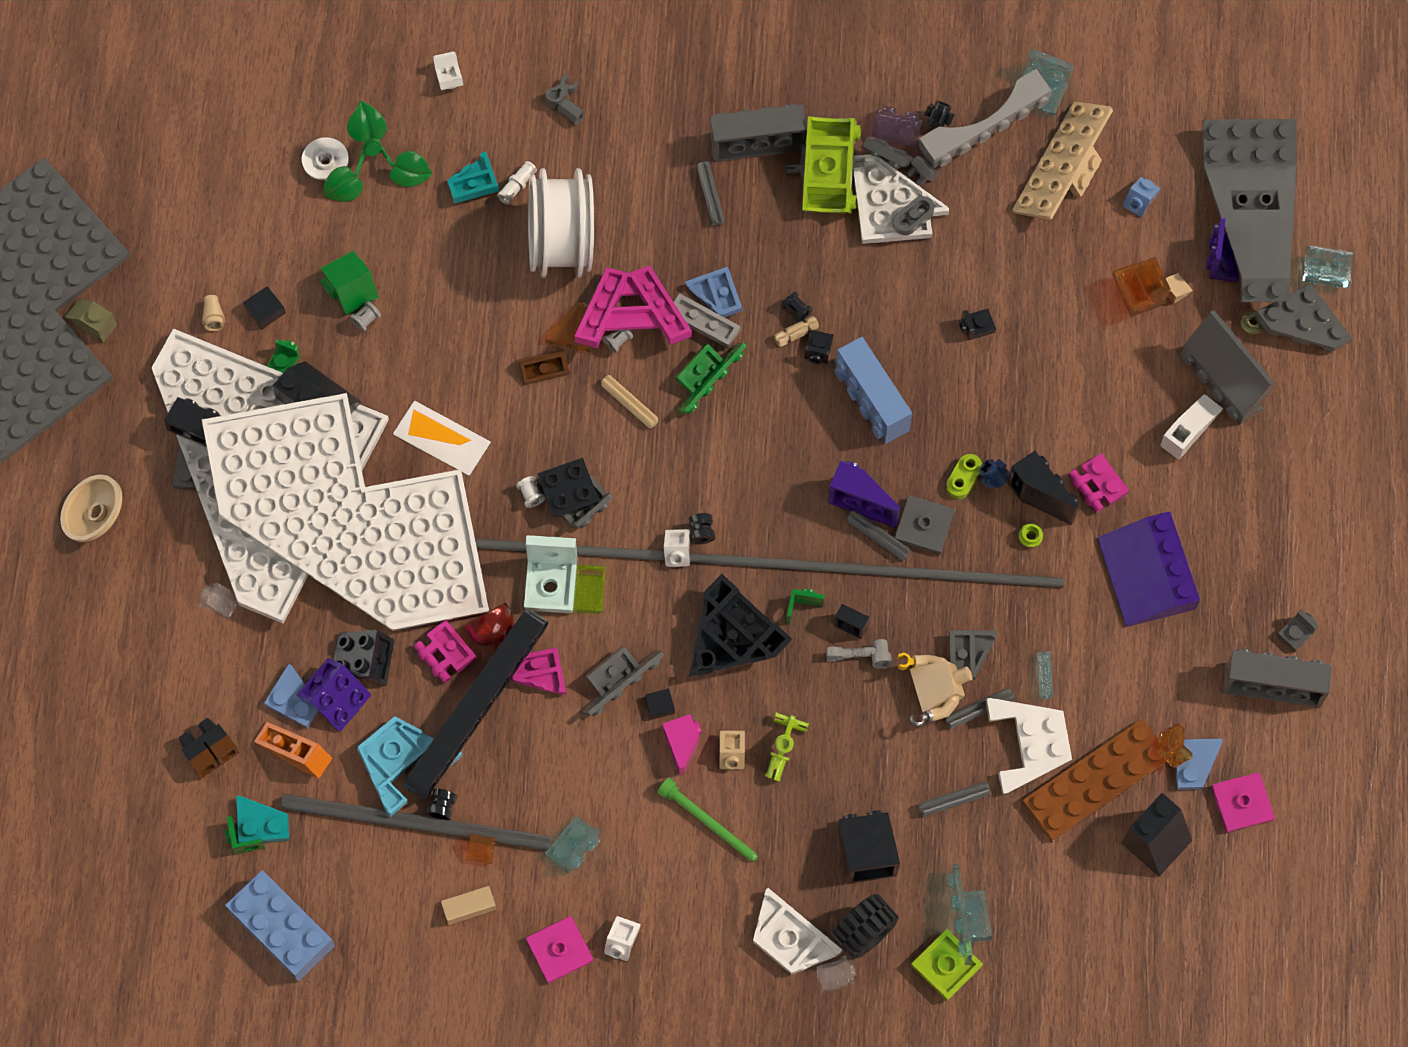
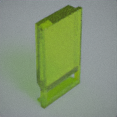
[573,565,606,613]

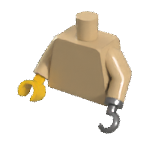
[896,653,972,727]

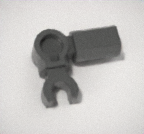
[545,75,585,125]

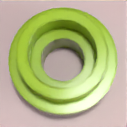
[1019,524,1043,548]

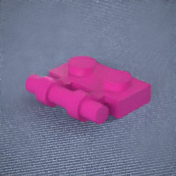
[1068,453,1129,513]
[414,620,477,684]

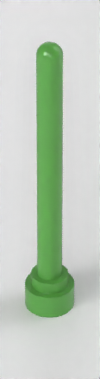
[657,777,757,861]

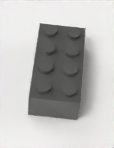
[710,104,807,162]
[1222,649,1332,708]

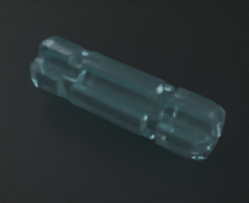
[1037,651,1053,699]

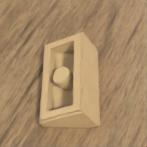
[441,886,497,925]

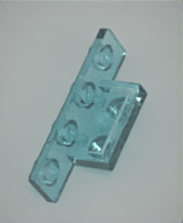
[947,864,992,965]

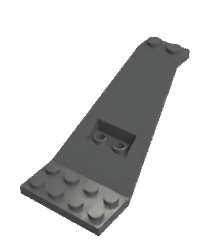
[1202,119,1297,302]

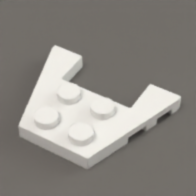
[985,698,1072,795]

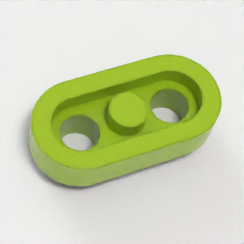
[946,454,982,499]

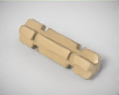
[774,316,819,347]

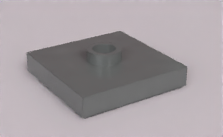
[895,495,955,555]

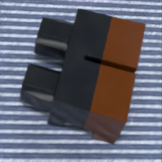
[179,718,239,780]

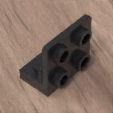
[537,458,599,518]
[334,630,395,686]

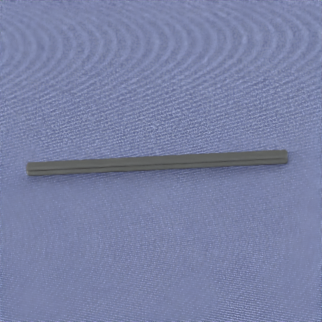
[281,794,552,851]

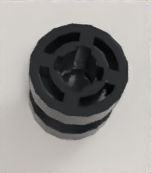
[689,513,715,544]
[427,788,458,820]

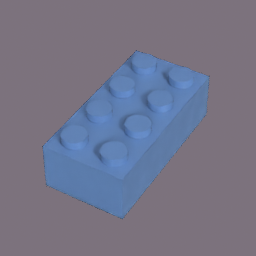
[834,337,912,444]
[225,870,335,982]

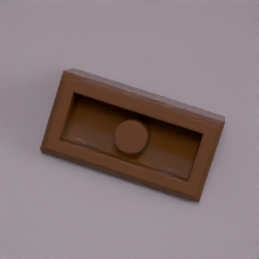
[517,349,570,385]

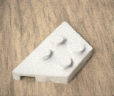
[753,888,842,975]

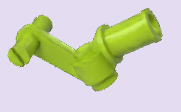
[765,712,809,781]

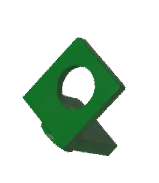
[786,588,825,624]
[225,816,265,855]

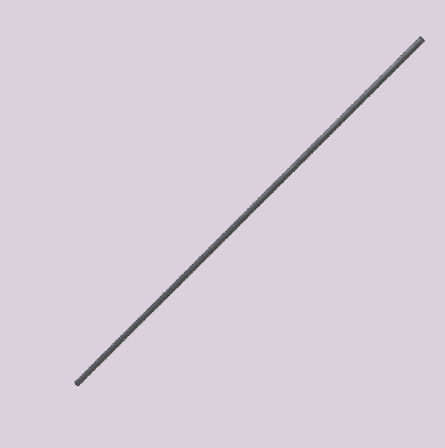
[475,539,1064,588]

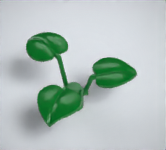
[323,101,432,202]

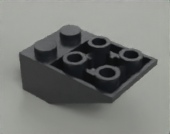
[1007,451,1079,525]

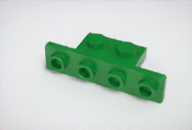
[675,342,747,415]

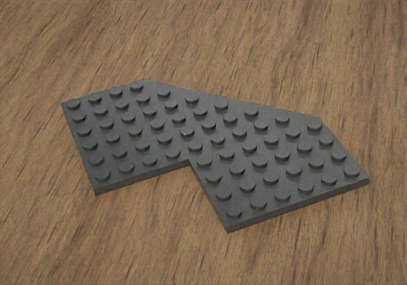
[0,157,131,464]

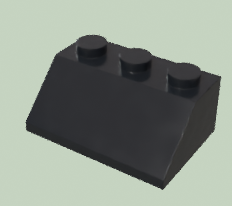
[272,361,361,414]

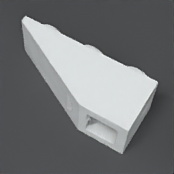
[1160,394,1223,460]

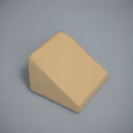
[1159,273,1193,304]

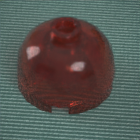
[464,602,514,648]

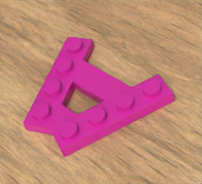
[575,265,692,348]

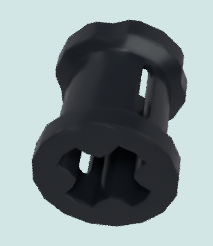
[782,292,813,323]

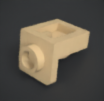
[720,731,745,770]

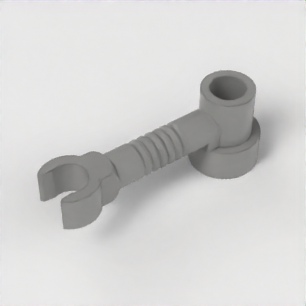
[826,639,892,669]

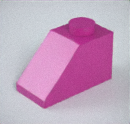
[662,714,702,775]

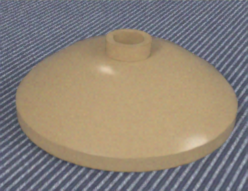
[60,475,122,542]

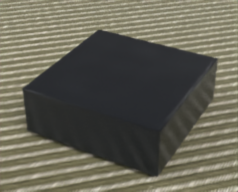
[645,688,675,720]

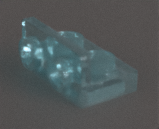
[545,816,600,874]

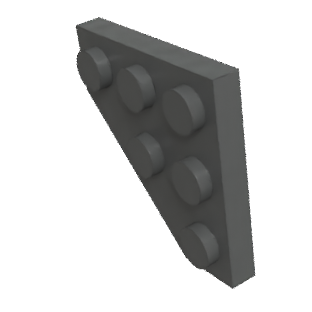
[1254,284,1352,353]

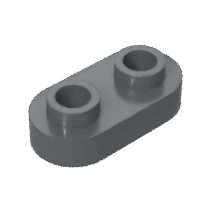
[893,196,935,235]

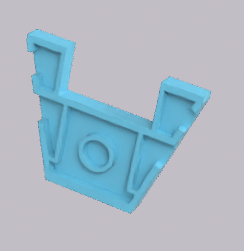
[357,716,462,817]

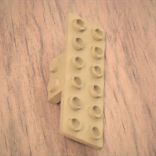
[1013,102,1113,220]

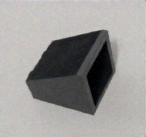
[1122,793,1193,877]
[838,810,900,884]

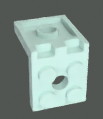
[524,535,578,613]

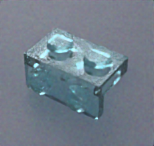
[1302,246,1354,288]

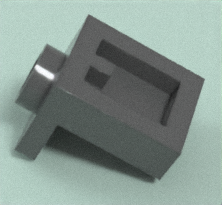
[1277,610,1318,653]

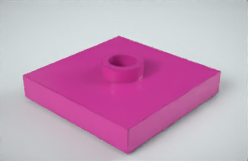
[1211,772,1275,833]
[526,916,594,984]

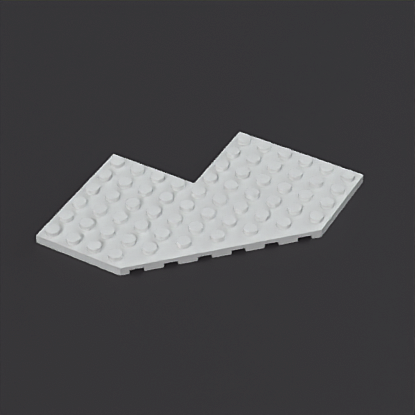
[202,393,489,631]

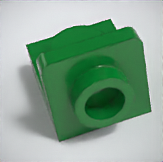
[267,339,301,373]

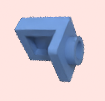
[1122,177,1161,217]

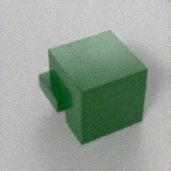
[320,250,379,315]

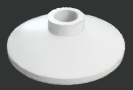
[302,137,349,180]

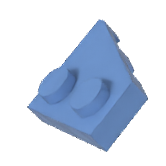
[685,267,743,318]
[264,664,318,729]
[1173,739,1222,790]

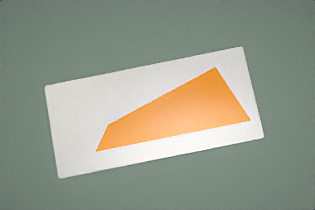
[393,401,491,475]

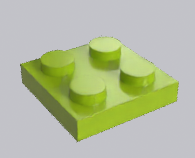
[911,929,983,1001]

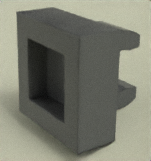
[908,156,940,186]

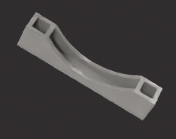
[919,69,1052,168]

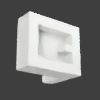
[664,529,690,567]
[604,916,641,961]

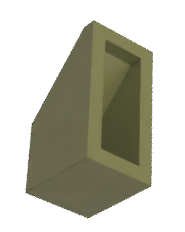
[64,299,117,343]

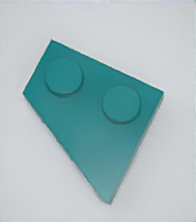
[447,151,499,204]
[236,796,290,843]

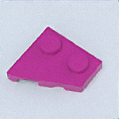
[513,647,566,695]

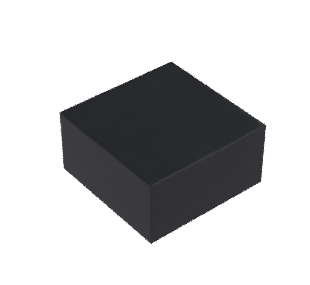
[243,286,286,329]
[834,604,869,639]

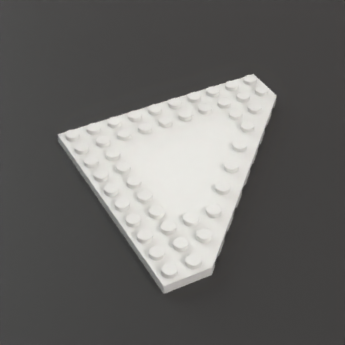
[152,329,389,624]

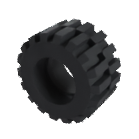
[831,894,899,960]

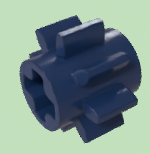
[979,459,1009,489]

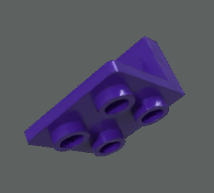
[1206,217,1239,283]
[296,658,371,731]

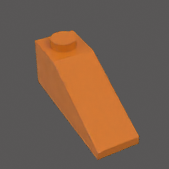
[254,722,333,778]

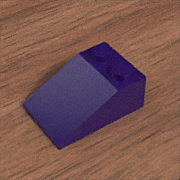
[828,461,900,528]

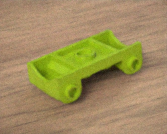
[802,116,861,214]

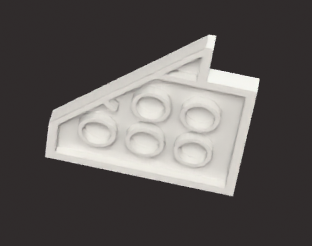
[852,154,949,244]

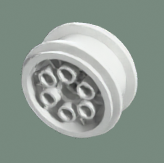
[528,168,594,278]

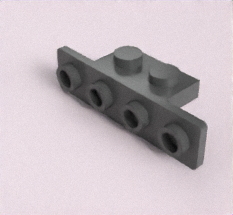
[581,646,664,716]

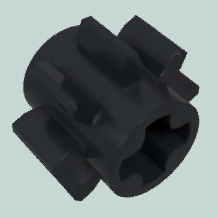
[924,100,955,128]

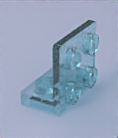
[1022,49,1075,115]

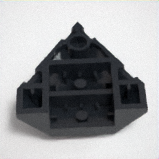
[689,574,793,678]

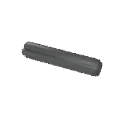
[697,161,724,226]
[847,510,910,561]
[945,688,1014,729]
[918,782,990,817]

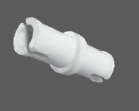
[497,161,537,204]

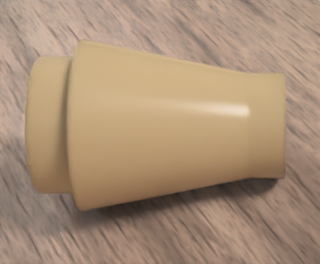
[202,295,226,331]

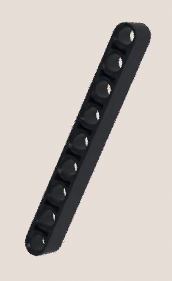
[403,608,549,800]

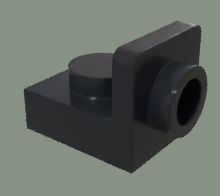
[959,308,996,340]
[804,330,834,364]

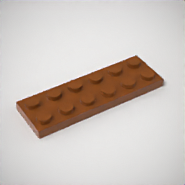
[1022,719,1172,842]

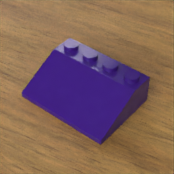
[1097,511,1200,627]

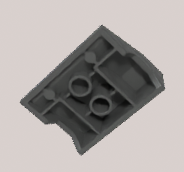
[1181,310,1274,425]

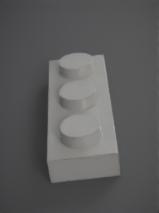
[674,293,741,349]

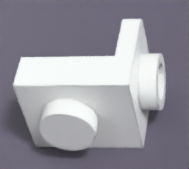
[433,52,463,90]

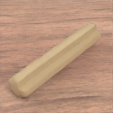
[601,375,658,428]

